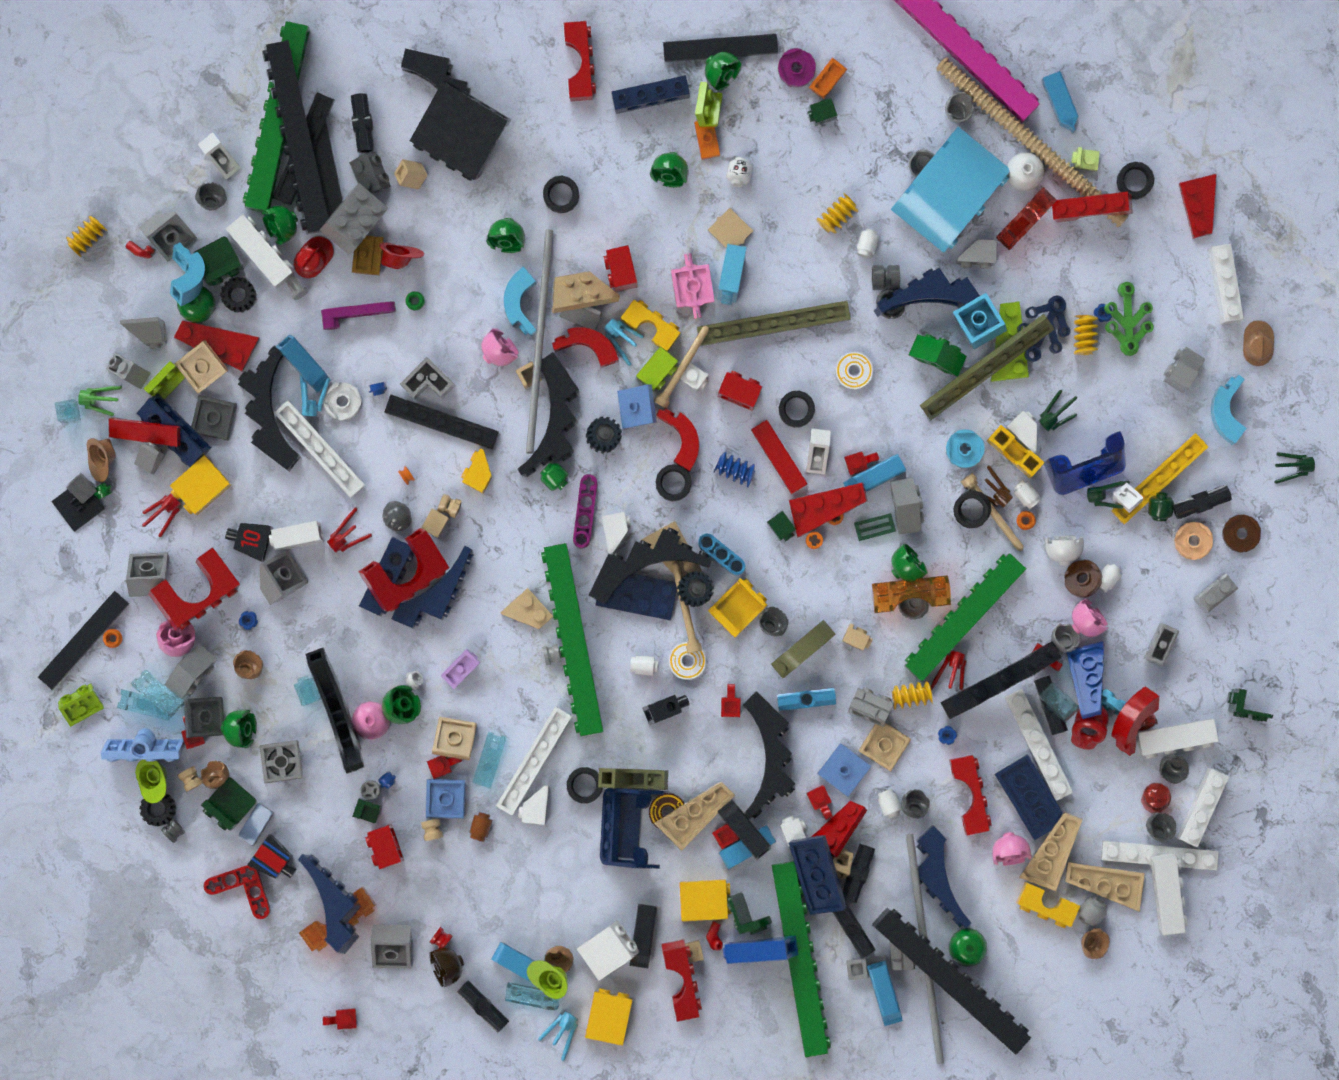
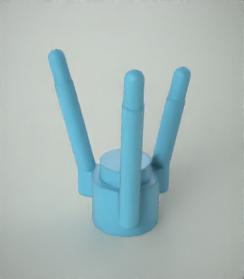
[604,318,644,366]
[300,375,330,416]
[538,1011,578,1061]

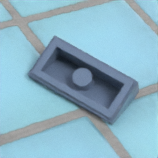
[238,803,275,846]

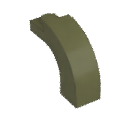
[771,620,836,678]
[598,768,669,790]

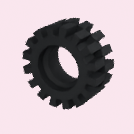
[220,277,256,313]
[139,794,176,826]

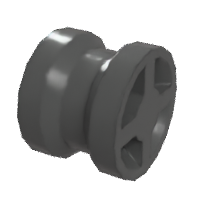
[161,819,186,843]

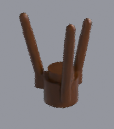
[964,466,1013,508]

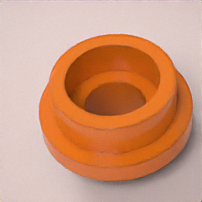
[1016,511,1036,530]
[103,629,123,648]

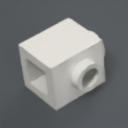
[780,815,807,846]

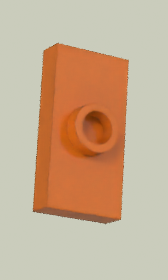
[809,57,847,100]
[694,121,720,160]

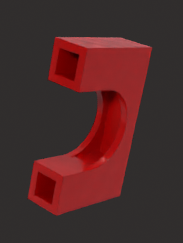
[358,528,450,612]
[148,548,240,631]

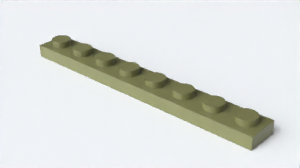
[697,301,851,346]
[919,314,1055,421]

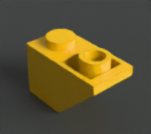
[461,448,492,494]

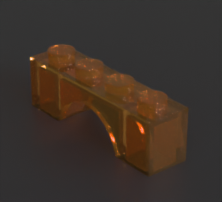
[871,575,951,613]
[299,886,377,952]

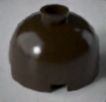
[429,948,464,988]

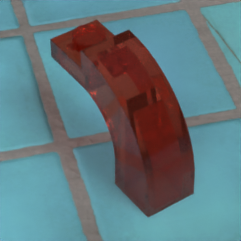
[996,187,1057,251]

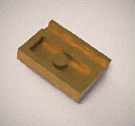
[352,235,384,276]

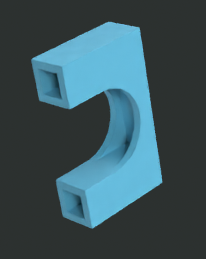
[717,244,747,305]

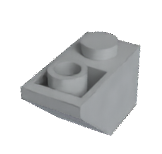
[956,239,997,269]
[106,353,150,389]
[134,442,165,475]

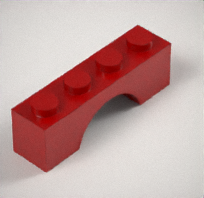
[564,21,596,102]
[1052,192,1133,222]
[949,755,992,836]
[661,939,702,1022]

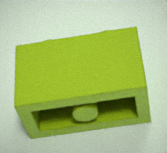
[636,346,678,392]

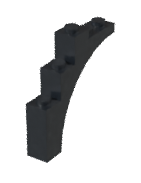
[401,48,471,94]
[238,345,301,472]
[517,352,580,477]
[588,527,712,604]
[940,641,1062,719]
[305,647,364,774]
[743,691,796,820]

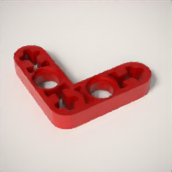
[203,865,271,919]

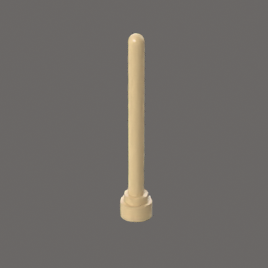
[654,326,709,409]
[961,473,1024,551]
[672,562,702,653]

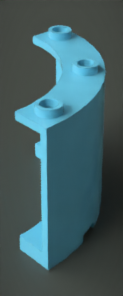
[890,127,1010,253]

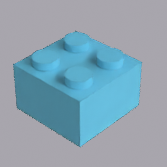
[953,293,1007,350]

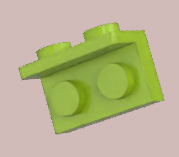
[695,82,723,127]
[143,361,185,400]
[58,683,104,727]

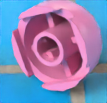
[481,328,519,366]
[1072,598,1109,637]
[156,621,195,657]
[352,701,390,740]
[992,832,1032,866]

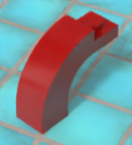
[552,327,619,368]
[656,408,699,472]
[1111,686,1160,756]

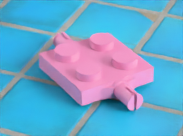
[671,253,715,319]

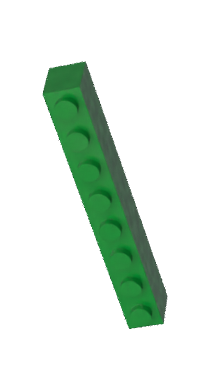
[904,553,1027,682]

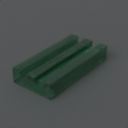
[854,513,896,541]

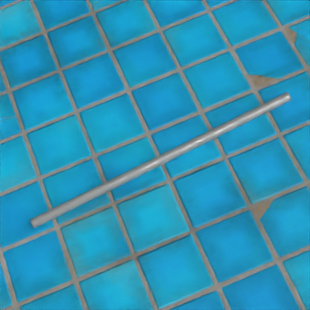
[526,229,553,454]
[906,834,944,1064]

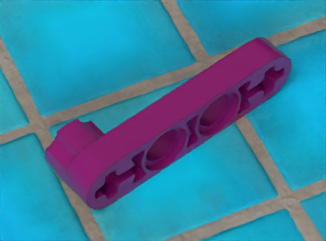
[321,301,396,330]
[573,474,597,549]

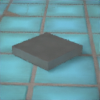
[191,395,237,441]
[184,697,224,738]

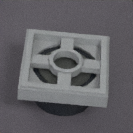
[259,740,303,784]

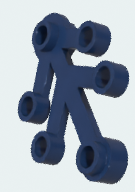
[1017,295,1071,362]

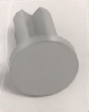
[285,276,308,300]

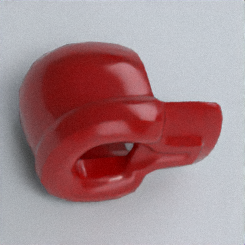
[1071,705,1109,750]

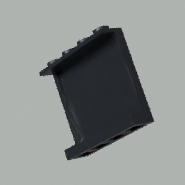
[410,80,512,181]

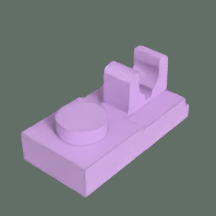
[440,649,480,689]

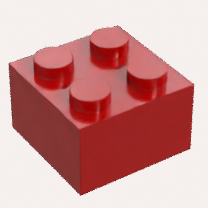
[603,245,638,292]
[717,371,762,411]
[365,824,404,869]

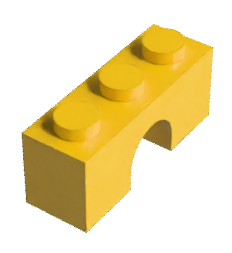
[621,299,681,352]
[987,425,1045,479]
[1016,882,1080,928]

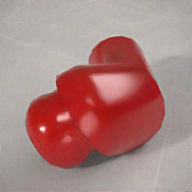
[125,241,155,259]
[706,921,723,951]

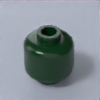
[1148,492,1174,522]

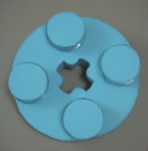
[946,429,985,468]
[1102,689,1127,716]

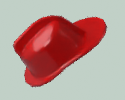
[294,236,334,278]
[379,242,425,269]

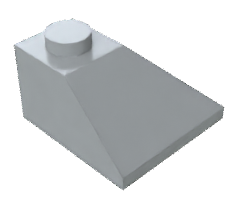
[139,212,197,262]
[120,317,166,349]
[260,551,308,605]
[126,552,168,597]

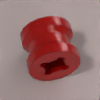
[429,927,453,949]

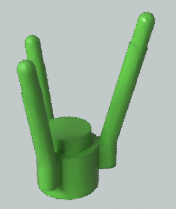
[78,386,122,416]

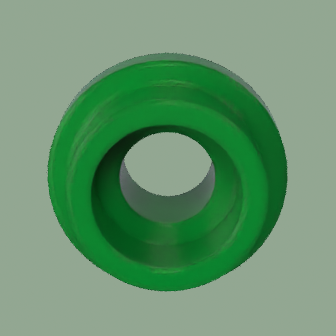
[405,291,425,311]
[94,483,112,499]

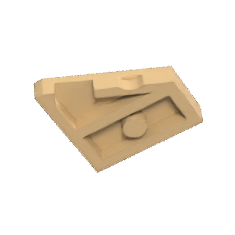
[500,588,553,629]

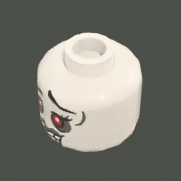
[726,157,753,187]

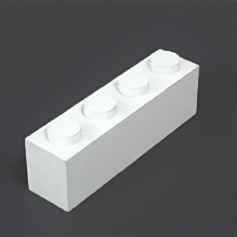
[226,215,294,289]
[1208,244,1244,325]
[1136,719,1219,759]
[1176,768,1229,847]
[1150,853,1188,936]

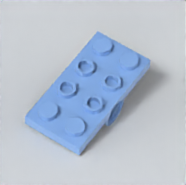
[101,728,184,762]

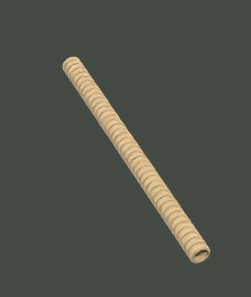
[936,57,1129,228]

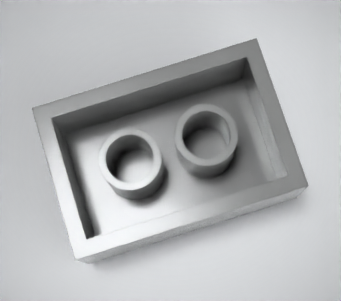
[320,183,388,255]

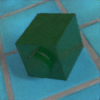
[807,98,838,126]
[767,511,796,542]

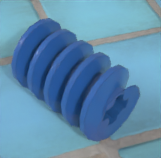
[713,452,755,488]

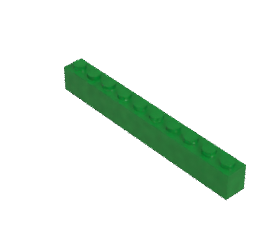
[243,21,310,212]
[541,543,604,736]
[771,861,831,1058]

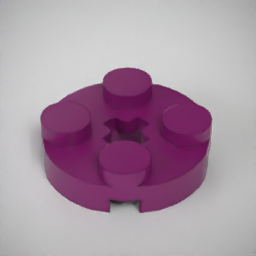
[778,48,816,87]

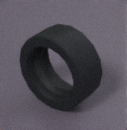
[1117,162,1154,200]
[543,175,579,213]
[779,390,815,428]
[655,464,692,501]
[953,490,992,529]
[567,767,603,803]

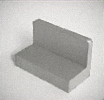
[560,307,602,330]

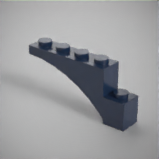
[874,268,980,317]
[391,546,474,629]
[916,825,972,928]
[298,854,361,954]

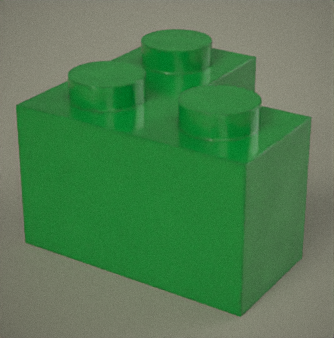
[909,334,967,377]

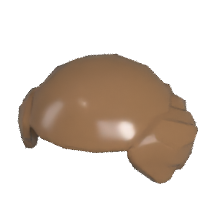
[233,650,263,679]
[201,760,229,789]
[1081,928,1110,959]
[545,946,574,973]

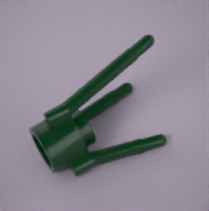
[1038,390,1078,432]
[1274,452,1315,484]
[1087,480,1130,509]

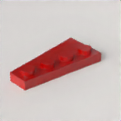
[174,321,260,372]
[789,483,868,538]

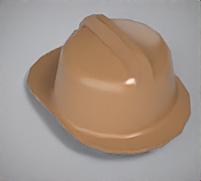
[1243,320,1274,366]
[87,438,116,482]

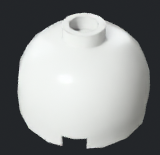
[1007,153,1044,191]
[1045,536,1084,565]

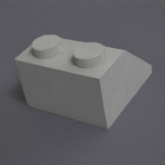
[371,924,412,969]

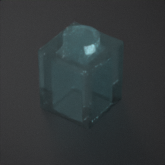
[54,399,81,424]
[294,676,322,706]

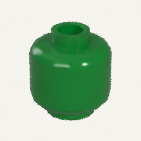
[540,462,568,491]

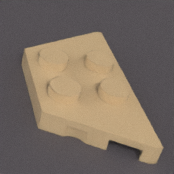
[552,271,620,313]

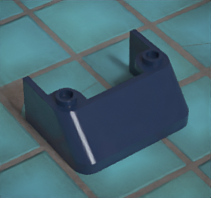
[600,788,664,869]

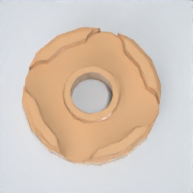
[1174,522,1213,560]

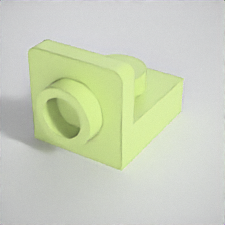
[1072,147,1100,171]

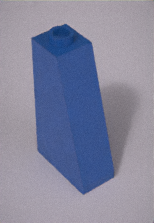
[723,935,799,964]

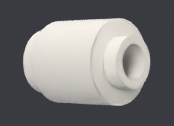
[857,229,880,258]
[1014,480,1041,509]
[1100,564,1122,593]
[630,655,658,676]
[878,789,902,819]

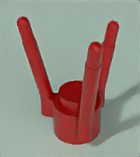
[142,493,181,537]
[327,507,372,553]
[930,651,967,690]

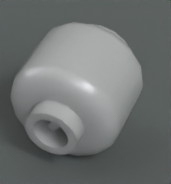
[1078,897,1107,926]

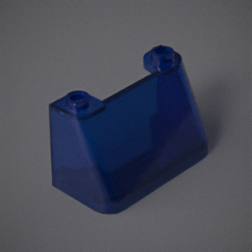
[1044,431,1126,495]

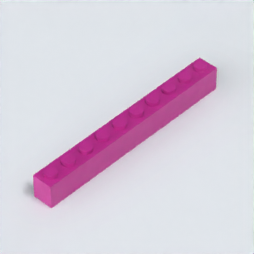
[894,0,1040,123]

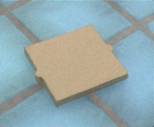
[708,208,753,248]

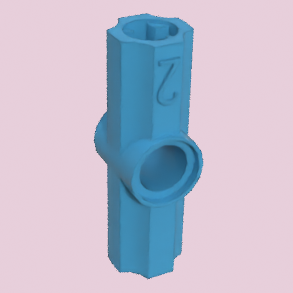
[777,688,836,711]

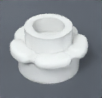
[406,671,423,689]

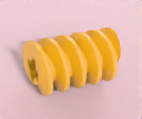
[816,193,859,234]
[66,215,108,257]
[1074,315,1098,355]
[892,681,933,710]

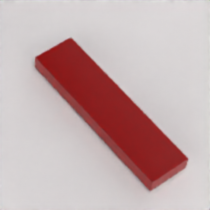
[108,417,180,447]
[751,420,807,495]

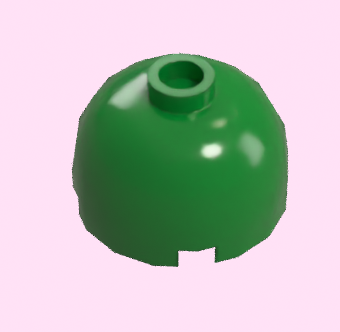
[705,52,742,91]
[650,152,689,188]
[262,206,298,245]
[486,218,525,253]
[177,286,216,323]
[891,544,928,582]
[382,685,421,725]
[221,709,257,748]
[948,928,987,967]

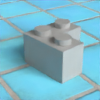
[1163,347,1205,393]
[400,357,455,399]
[890,478,924,535]
[164,644,217,700]

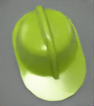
[135,759,167,804]
[527,960,568,999]

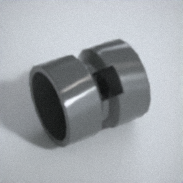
[872,265,900,290]

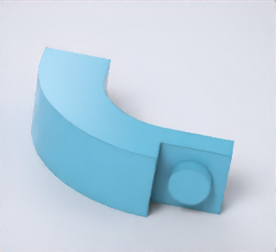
[170,243,205,306]
[504,266,537,337]
[1211,375,1247,445]

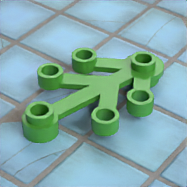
[1104,282,1154,356]

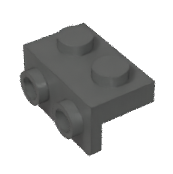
[349,152,391,194]

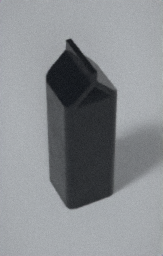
[717,800,771,860]
[629,904,657,968]

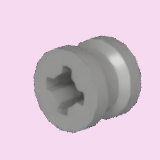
[542,644,561,665]
[360,781,381,800]

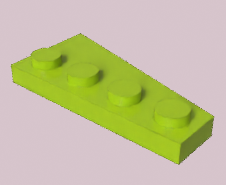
[990,301,1029,382]

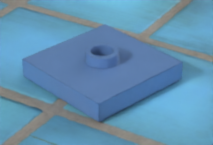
[617,385,657,429]
[817,743,871,797]
[426,779,466,819]

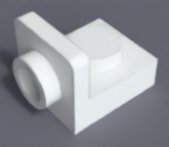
[680,363,709,391]
[1113,483,1143,513]

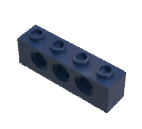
[611,75,690,114]
[137,394,211,467]
[359,537,415,616]

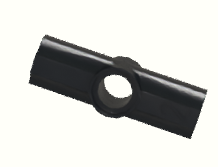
[351,93,374,153]
[1173,485,1232,519]
[1034,675,1068,735]
[842,843,875,903]
[832,903,876,959]
[457,980,509,1033]

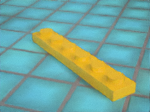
[1111,433,1208,525]

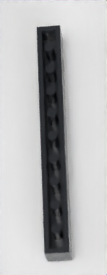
[262,40,329,235]
[871,908,1031,1055]

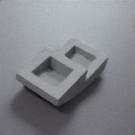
[846,956,886,980]

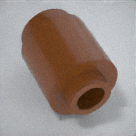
[469,812,493,842]

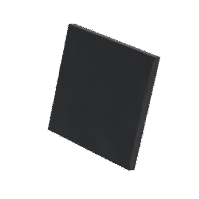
[51,489,105,532]

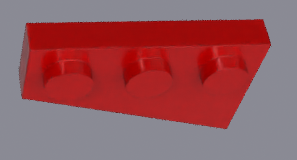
[1179,174,1216,239]
[811,801,868,858]

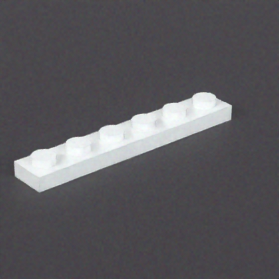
[274,400,365,498]
[1004,689,1073,801]
[496,707,572,816]
[1101,841,1219,870]

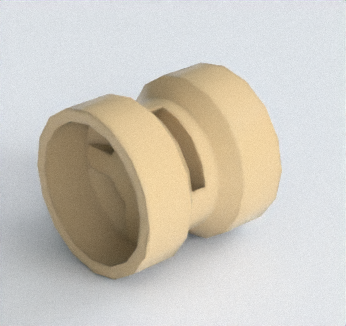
[437,494,462,518]
[177,766,203,792]
[421,818,443,841]

